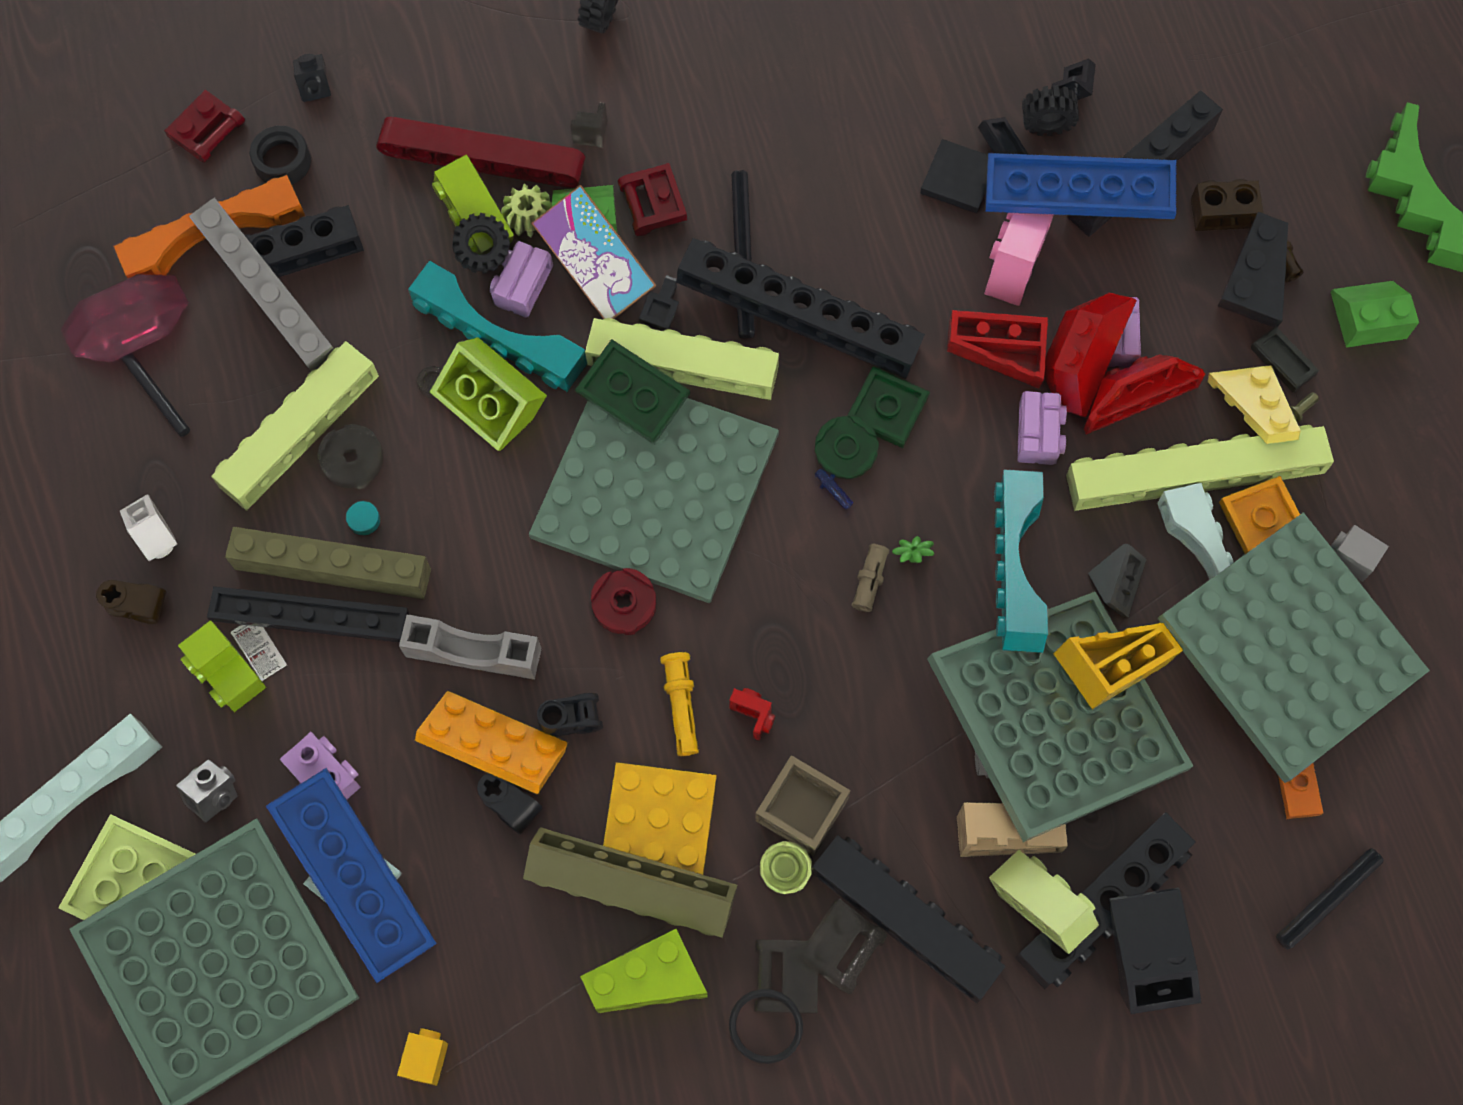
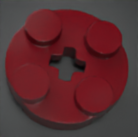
[591,568,656,635]

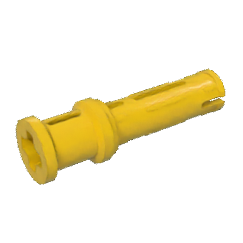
[660,652,699,756]

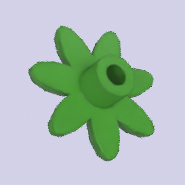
[892,536,934,563]

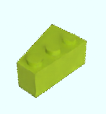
[432,154,514,255]

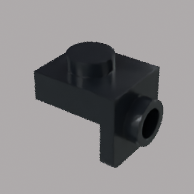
[293,54,331,102]
[1051,58,1096,101]

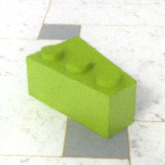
[580,929,708,1013]

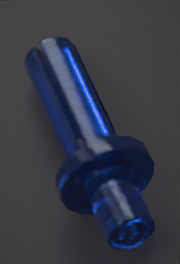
[815,468,853,509]

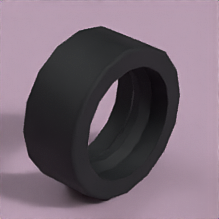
[249,125,311,185]

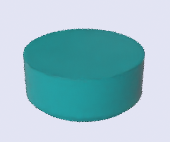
[346,501,380,535]

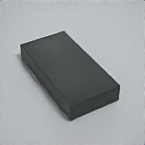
[1251,326,1319,393]

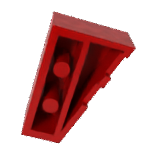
[947,310,1048,389]

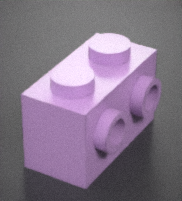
[280,732,361,799]

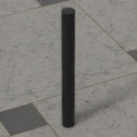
[111,339,190,437]

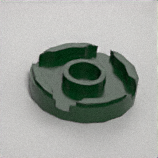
[815,415,879,479]

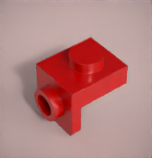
[729,688,776,741]

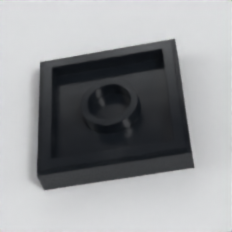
[920,139,988,213]

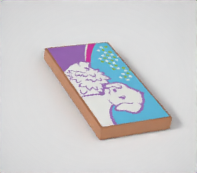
[531,185,657,319]

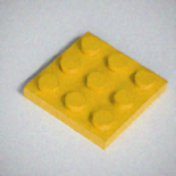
[603,762,717,875]

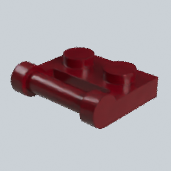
[164,90,246,163]
[618,163,687,236]

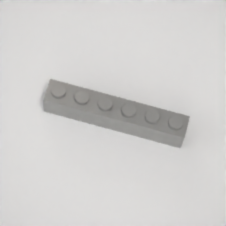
[189,197,334,371]

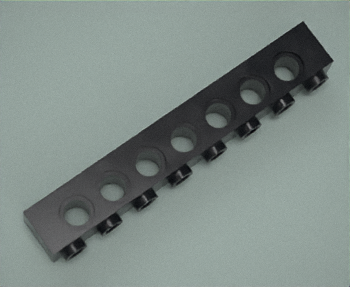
[676,238,925,378]

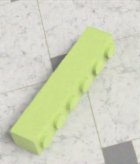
[585,318,779,400]
[211,341,379,511]

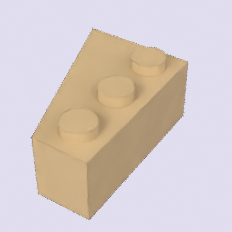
[957,803,1068,857]

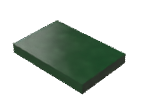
[575,339,691,445]

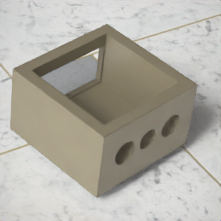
[755,755,851,856]

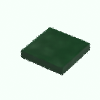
[847,366,930,448]

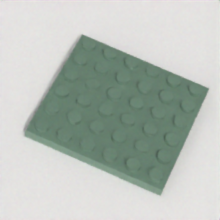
[529,398,779,604]
[1157,512,1430,783]
[927,592,1193,842]
[69,818,360,1105]

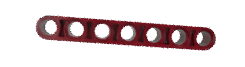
[376,117,585,188]

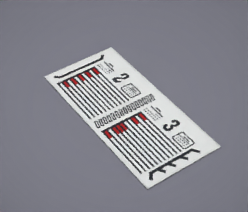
[231,625,287,681]

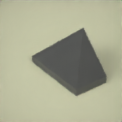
[1088,544,1146,617]

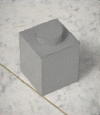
[1331,525,1389,582]

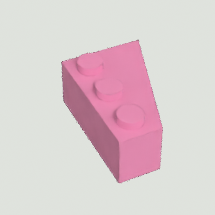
[984,213,1054,306]

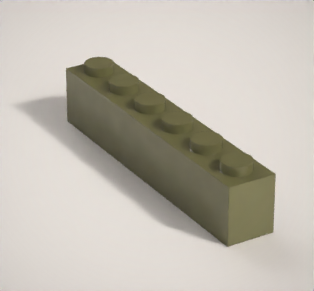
[225,527,431,599]
[523,827,738,938]

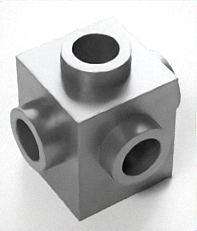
[176,759,238,822]

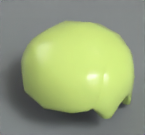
[760,841,812,894]

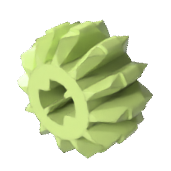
[501,183,552,237]

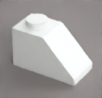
[120,494,177,561]

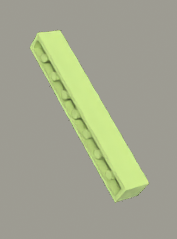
[1066,425,1334,511]

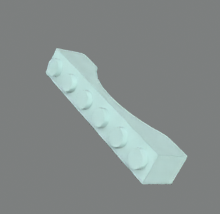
[1157,483,1233,579]
[0,714,162,883]

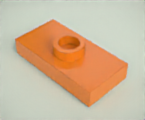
[1278,763,1323,819]

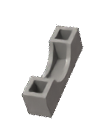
[399,615,542,680]

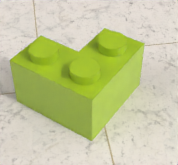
[178,620,267,712]

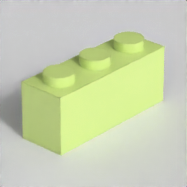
[989,850,1099,954]

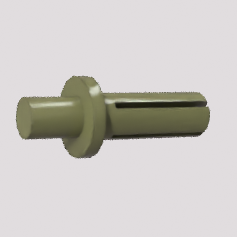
[1290,392,1319,423]

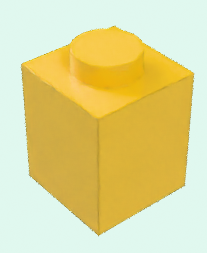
[397,1028,448,1086]

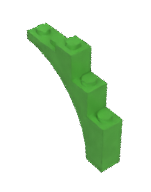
[1366,102,1463,272]

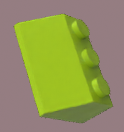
[430,337,547,451]

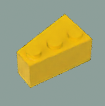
[1053,623,1183,710]

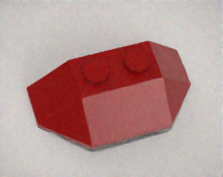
[1044,293,1137,418]
[1084,354,1206,435]

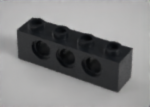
[245,205,364,278]

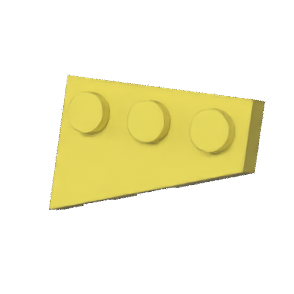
[1208,365,1301,444]

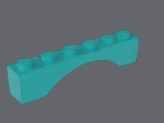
[408,261,587,392]
[994,470,1048,653]

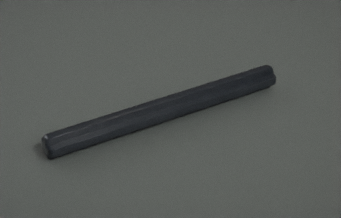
[731,170,755,339]

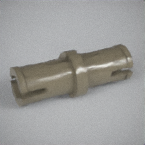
[851,544,890,612]

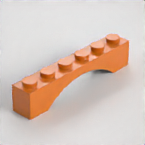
[114,175,305,290]

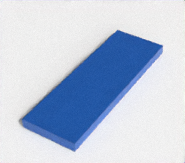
[985,153,1176,219]
[266,768,437,983]

